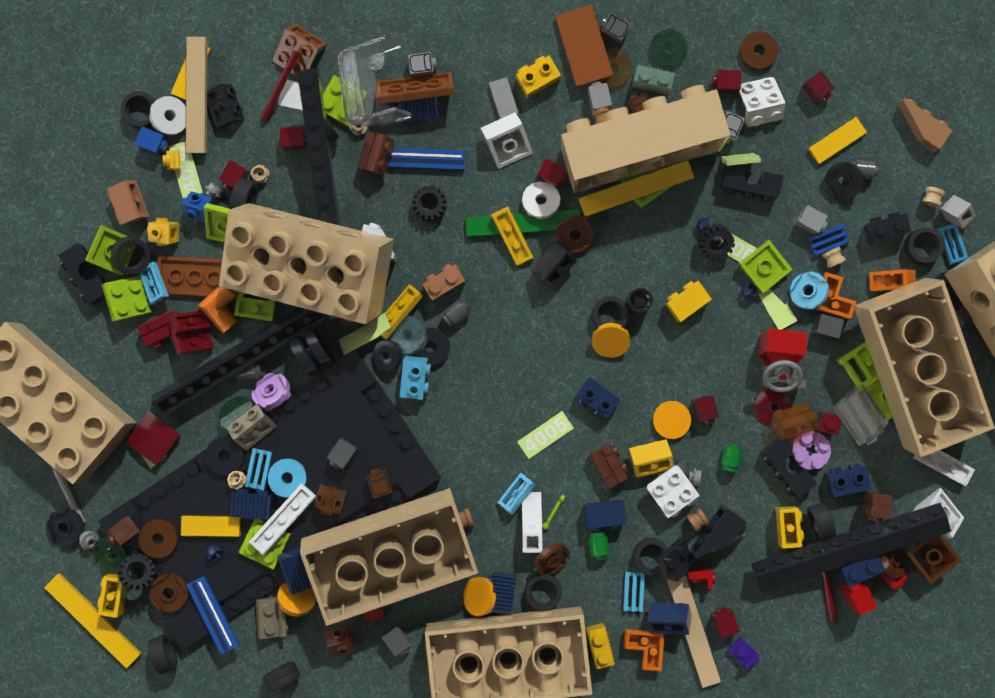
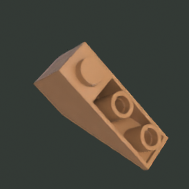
[898,98,953,152]

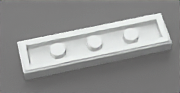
[249,483,316,555]

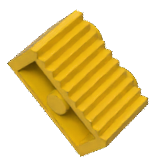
[586,623,615,669]

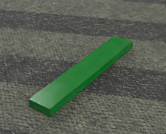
[466,209,580,237]

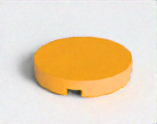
[592,323,630,358]
[653,401,691,439]
[463,577,496,616]
[277,582,316,617]

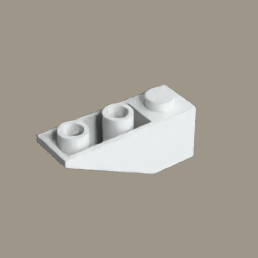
[522,492,542,553]

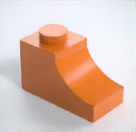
[869,269,916,291]

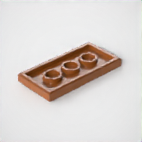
[555,4,613,88]
[376,72,454,104]
[158,256,222,297]

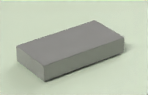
[489,77,518,119]

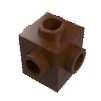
[314,484,347,516]
[325,625,356,658]

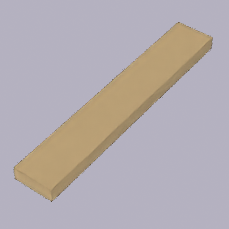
[186,37,207,154]
[666,574,721,688]

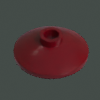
[754,389,792,426]

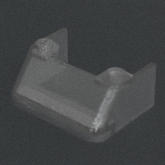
[337,35,412,125]

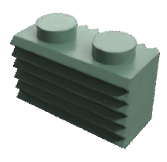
[631,64,675,95]

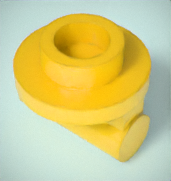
[162,150,181,171]

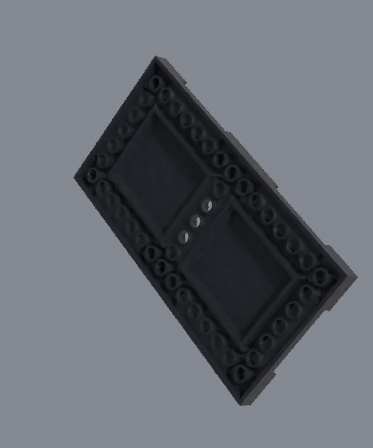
[98,349,441,650]

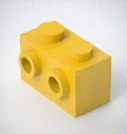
[516,55,561,98]
[665,281,712,323]
[629,439,674,478]
[775,506,804,548]
[97,573,128,618]

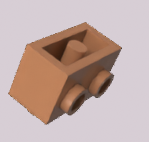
[107,180,149,225]
[422,264,466,302]

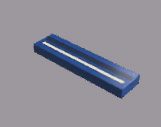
[388,148,465,170]
[186,575,240,654]

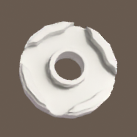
[149,96,186,135]
[522,182,560,219]

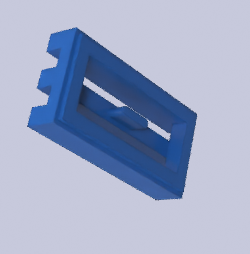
[807,224,851,256]

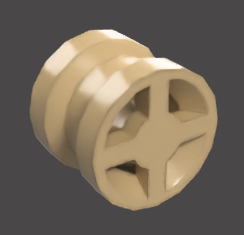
[922,187,945,208]
[822,246,846,268]

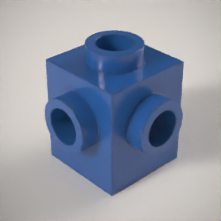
[181,191,213,223]

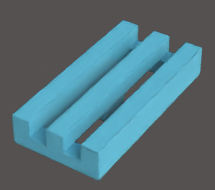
[139,262,169,305]
[245,448,273,491]
[497,473,536,515]
[623,572,645,612]

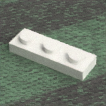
[913,450,975,486]

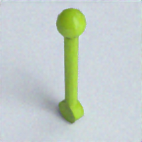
[542,494,565,530]

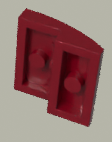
[170,310,214,355]
[126,410,180,466]

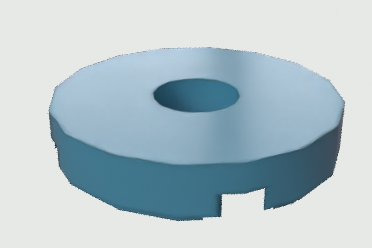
[790,271,829,310]
[268,458,307,497]

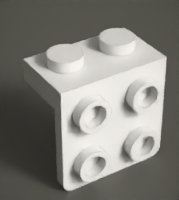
[739,77,786,128]
[647,465,700,518]

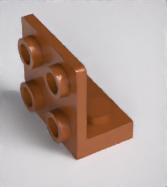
[272,24,327,77]

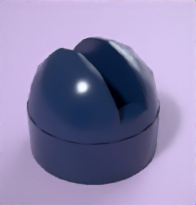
[696,217,710,233]
[741,283,758,300]
[206,545,223,562]

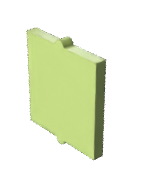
[721,153,761,166]

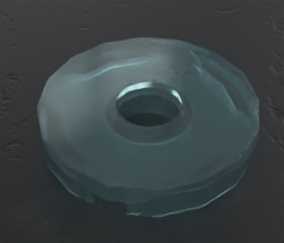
[390,316,427,355]

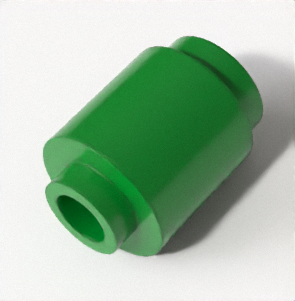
[721,443,743,472]
[588,531,610,560]

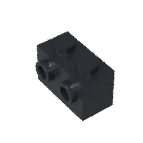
[863,212,912,244]
[530,242,577,290]

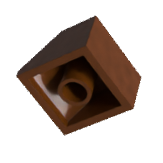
[901,535,962,584]

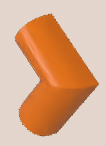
[815,272,856,320]
[198,286,239,334]
[624,629,664,672]

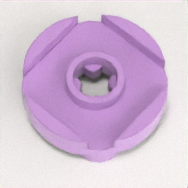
[252,373,291,411]
[791,431,831,470]

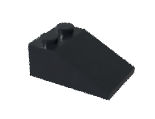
[689,505,747,559]

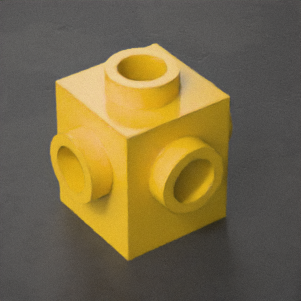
[147,218,179,246]

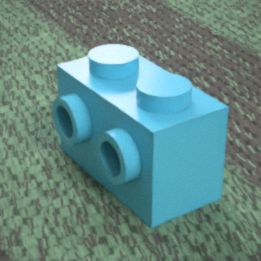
[400,356,431,400]

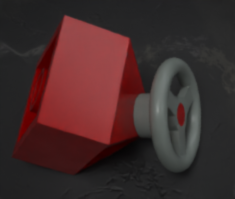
[758,328,808,393]

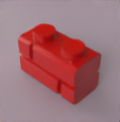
[840,583,877,615]

